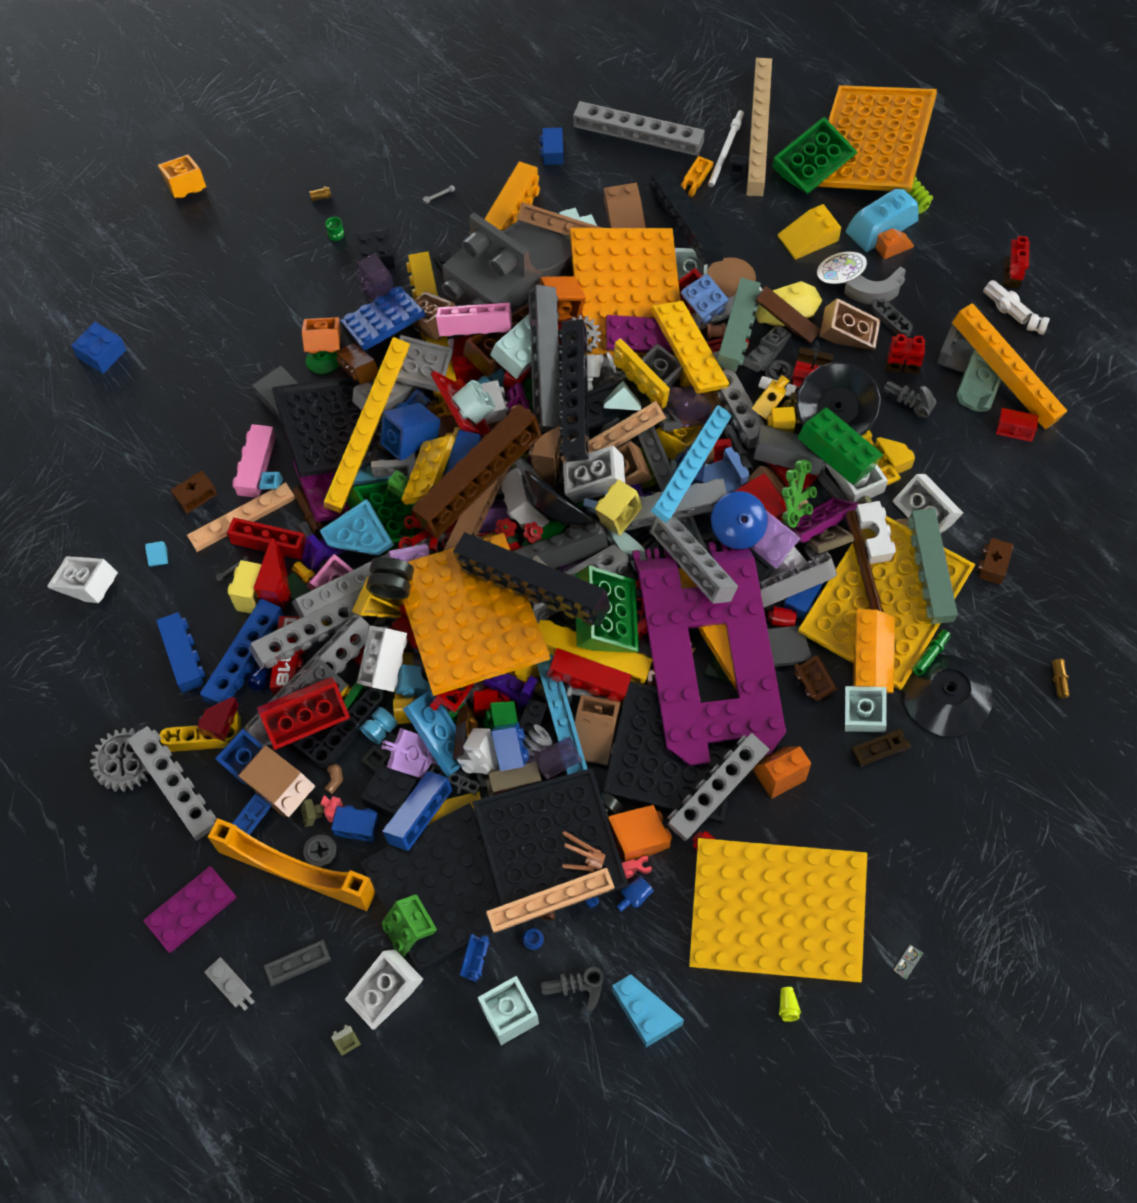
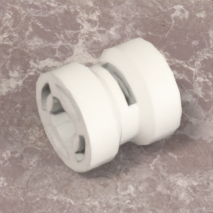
[1026,313,1050,335]

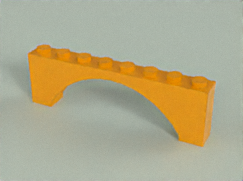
[208,818,376,911]

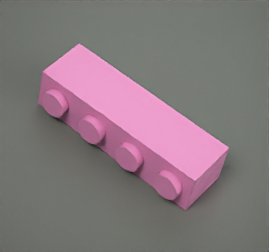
[436,303,512,336]
[233,424,276,498]

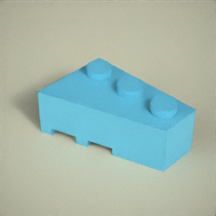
[612,975,684,1047]

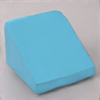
[259,472,283,489]
[145,541,168,567]

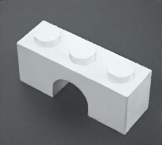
[855,501,896,564]

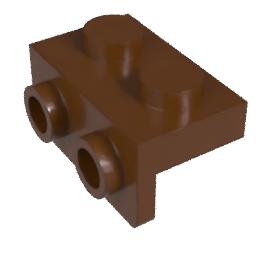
[794,655,838,701]

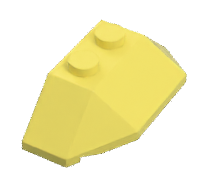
[753,281,822,327]

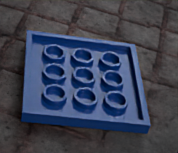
[340,286,426,351]

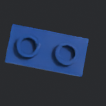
[460,934,490,982]

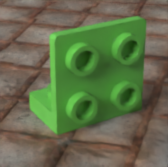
[382,894,437,957]

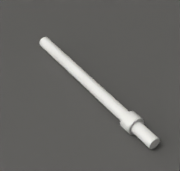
[708,110,744,187]

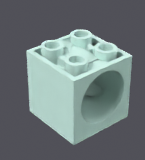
[478,976,539,1045]

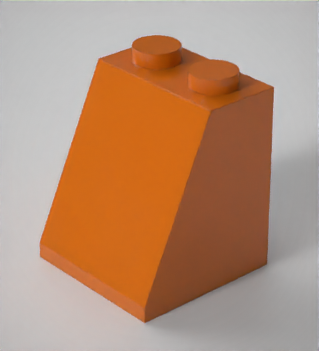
[538,276,586,322]
[752,746,811,799]
[608,805,672,862]

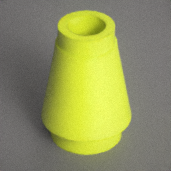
[779,987,801,1022]

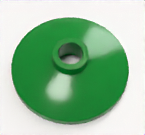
[306,351,339,375]

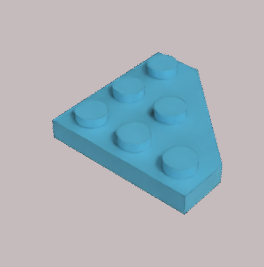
[320,499,394,556]

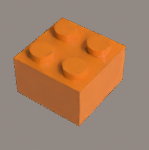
[302,317,341,353]

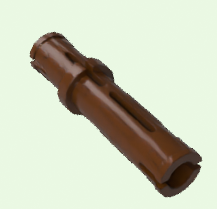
[292,486,324,535]

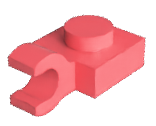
[320,796,343,823]
[622,856,652,879]

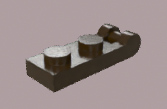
[851,729,911,768]

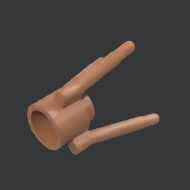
[562,831,606,873]

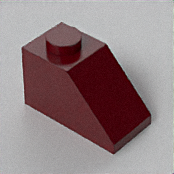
[197,697,239,741]

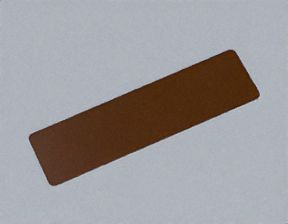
[453,705,468,759]

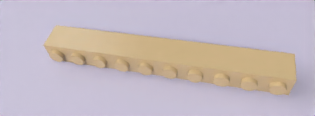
[746,58,772,196]

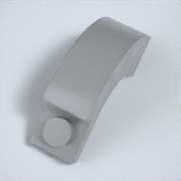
[844,266,906,304]

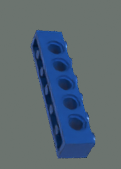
[200,599,284,706]

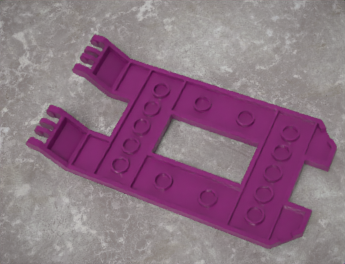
[632,541,786,766]

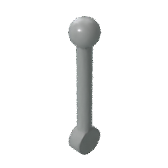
[423,185,455,204]

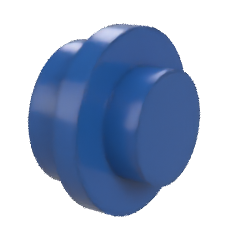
[522,928,544,950]

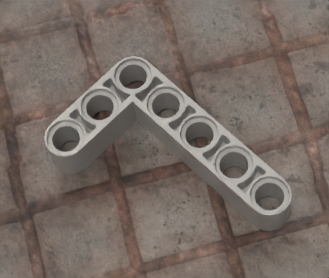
[759,545,837,607]

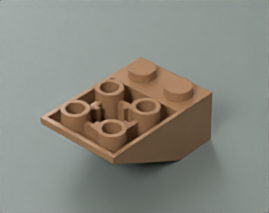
[575,695,620,766]

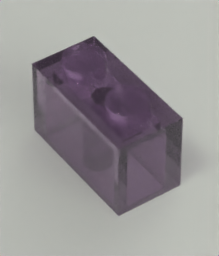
[533,736,583,779]

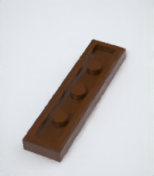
[755,286,821,344]

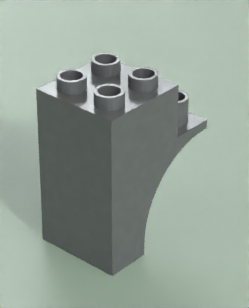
[442,212,573,335]

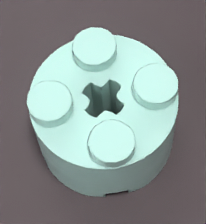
[452,380,496,424]

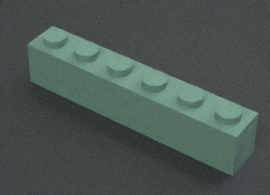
[717,277,761,372]
[907,508,958,624]

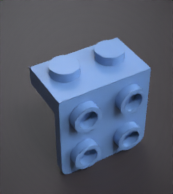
[681,274,729,327]
[703,447,749,494]

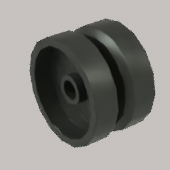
[366,557,414,600]

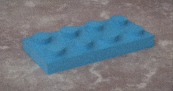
[403,689,466,777]

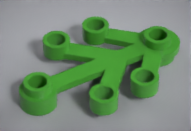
[782,460,817,528]

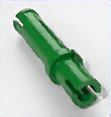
[912,630,951,676]

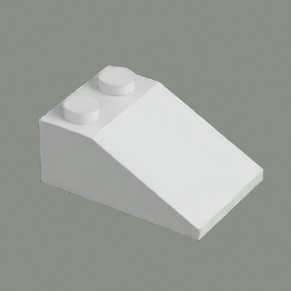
[47,556,118,603]
[345,950,423,1030]

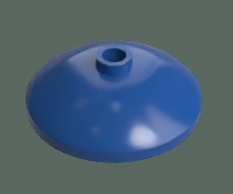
[711,491,768,549]

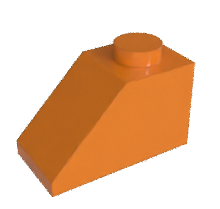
[875,228,914,260]

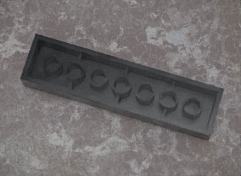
[453,532,611,627]

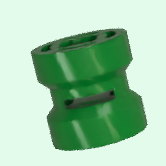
[325,217,344,241]

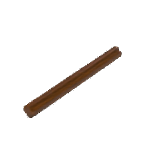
[846,510,883,612]

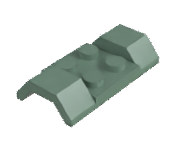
[957,349,1001,412]

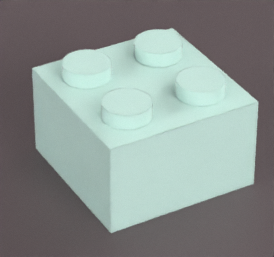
[845,686,886,732]

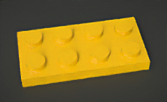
[613,338,670,410]
[401,435,455,505]

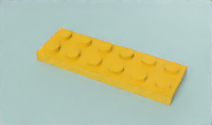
[651,301,730,394]

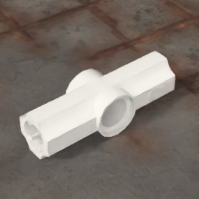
[983,280,1033,324]

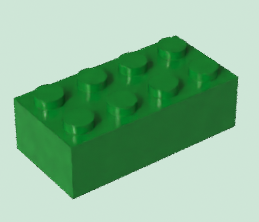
[797,407,883,486]

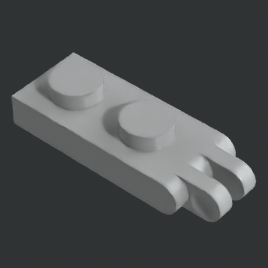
[204,957,254,1011]

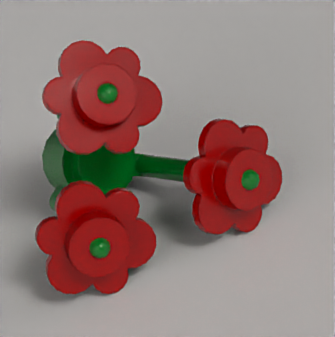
[495,518,543,551]

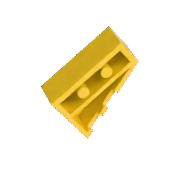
[352,576,404,618]

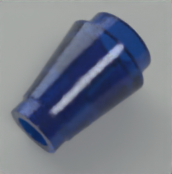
[247,666,272,691]

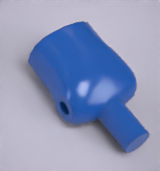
[616,875,654,912]

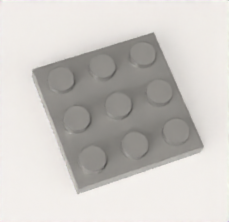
[397,335,453,392]

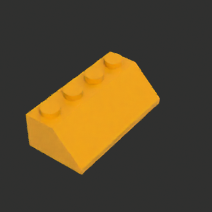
[853,609,894,694]

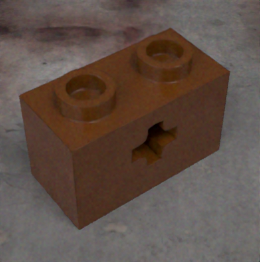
[171,470,218,514]
[977,538,1014,585]

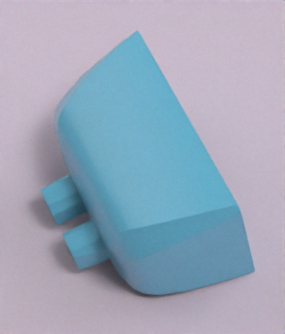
[846,189,918,253]

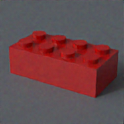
[257,677,350,750]

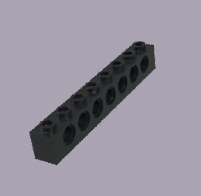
[559,319,589,462]

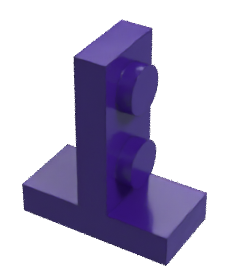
[301,534,348,573]
[483,673,538,714]

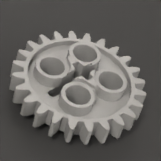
[90,728,156,792]

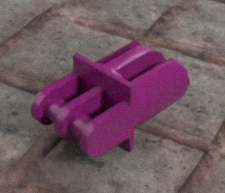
[506,383,531,410]

